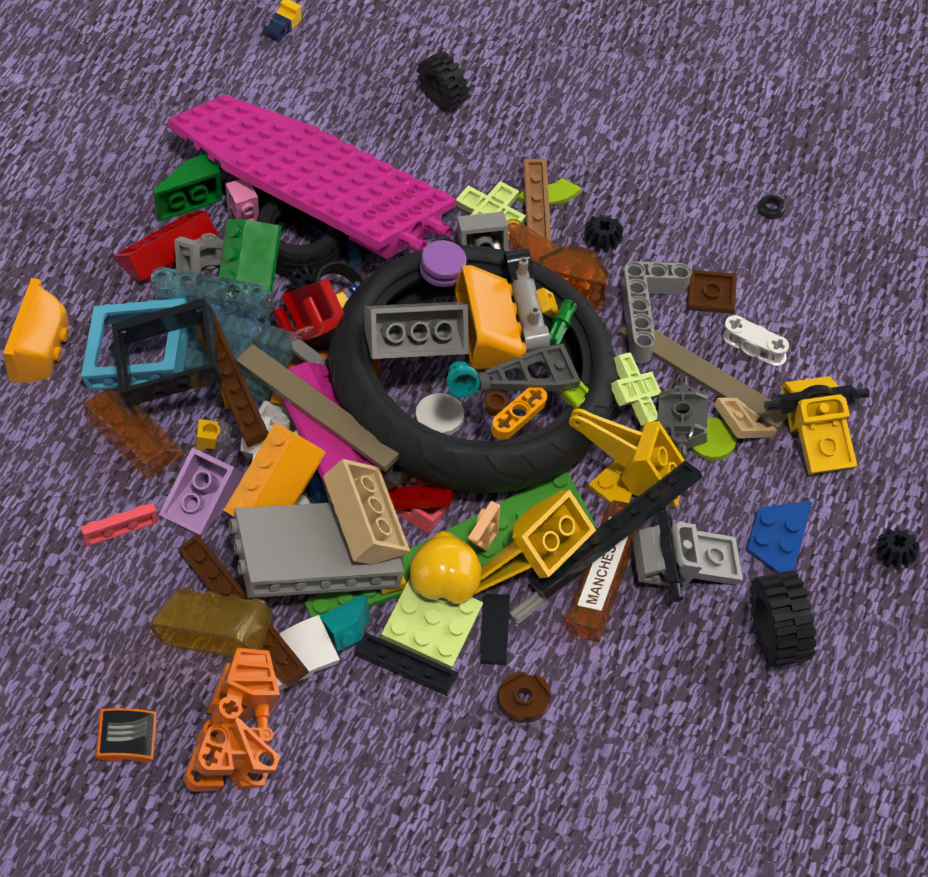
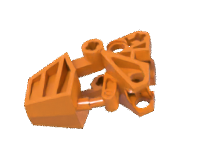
[183,648,280,792]

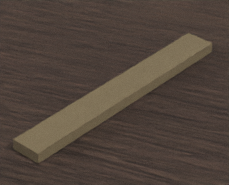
[619,324,788,432]
[236,344,399,472]

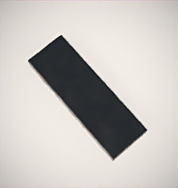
[481,594,510,665]

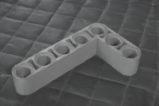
[621,261,692,363]

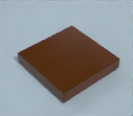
[687,270,737,314]

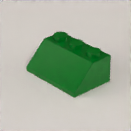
[217,219,282,296]

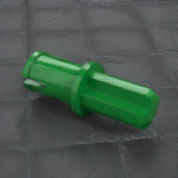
[549,299,577,345]

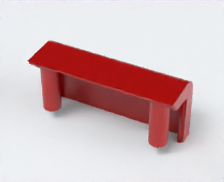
[272,278,344,347]

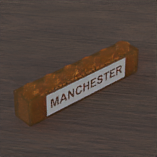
[566,500,641,643]

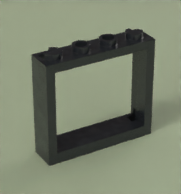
[112,298,222,407]

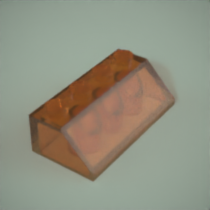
[84,390,186,480]

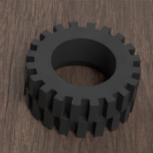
[749,570,816,667]

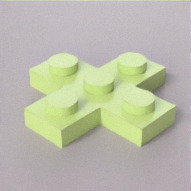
[455,181,526,236]
[611,352,661,426]

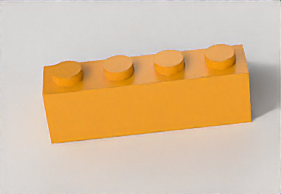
[224,422,326,516]

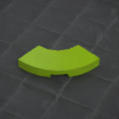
[517,178,581,206]

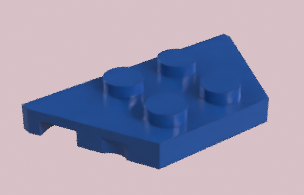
[747,501,812,573]

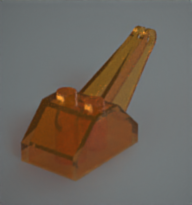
[507,219,609,312]

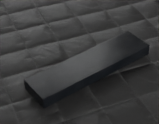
[354,632,459,696]

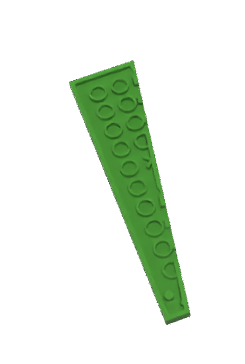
[305,470,597,618]

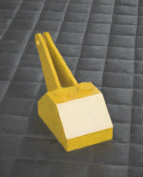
[569,409,685,507]
[474,490,596,595]

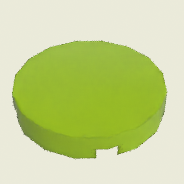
[690,417,737,461]

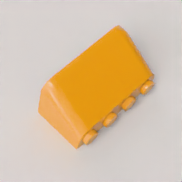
[455,265,526,369]

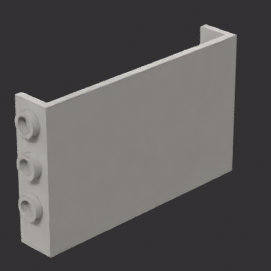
[229,503,404,598]

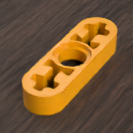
[491,388,547,440]

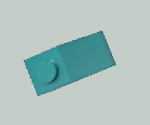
[320,594,370,652]

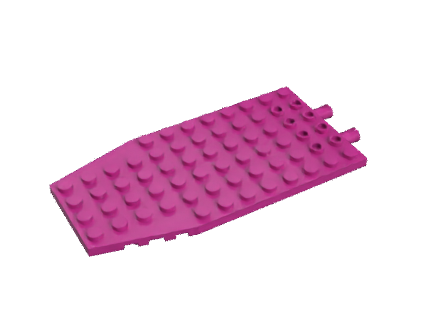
[167,94,457,259]

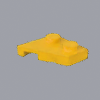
[588,460,632,512]

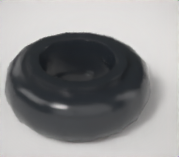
[758,194,786,219]

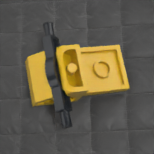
[764,376,870,475]

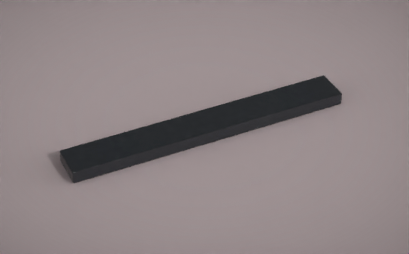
[530,460,703,599]

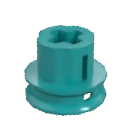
[446,361,480,398]

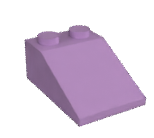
[159,447,244,536]

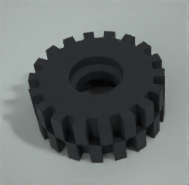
[417,51,469,112]

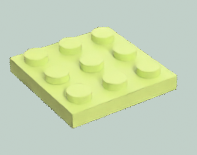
[381,578,483,670]

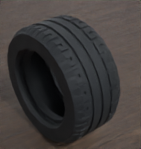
[257,197,346,277]

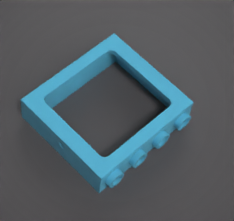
[81,298,190,390]

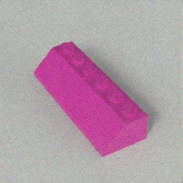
[282,362,377,488]

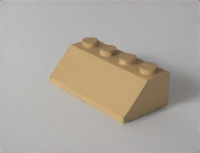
[323,459,410,565]

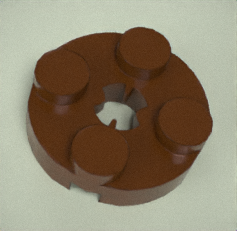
[498,672,551,723]

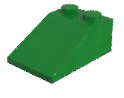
[153,153,222,222]

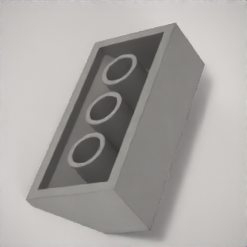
[364,302,469,359]

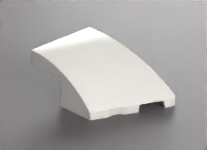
[274,615,340,691]

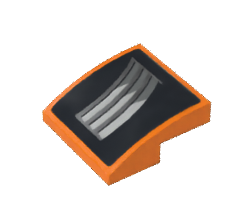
[95,708,157,762]

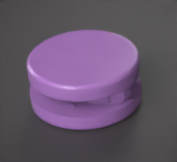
[419,240,467,287]

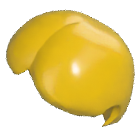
[410,531,482,604]

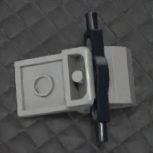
[632,505,743,602]

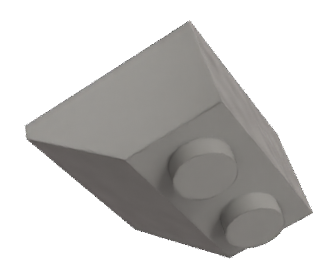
[457,212,509,251]

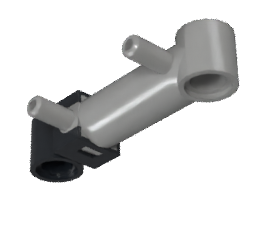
[503,248,550,352]

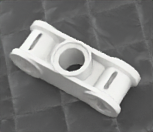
[723,315,789,366]

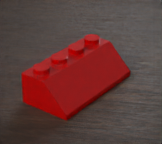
[112,211,219,283]

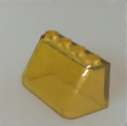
[149,587,273,657]

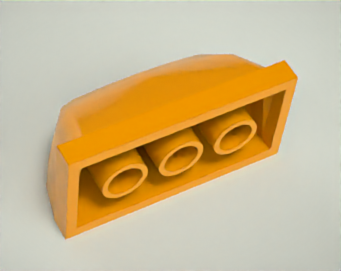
[3,278,69,383]

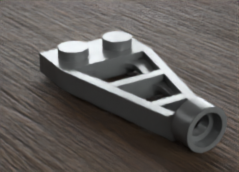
[477,344,580,393]

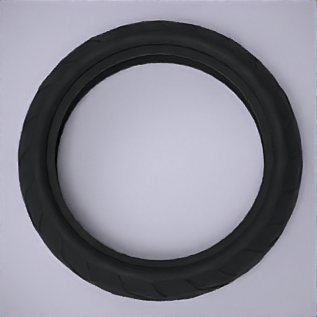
[328,245,618,493]

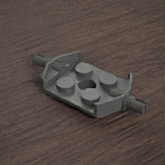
[658,376,708,460]

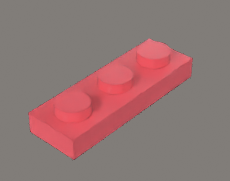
[81,503,158,547]

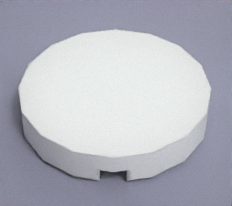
[416,393,464,435]

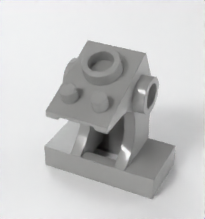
[175,233,224,288]

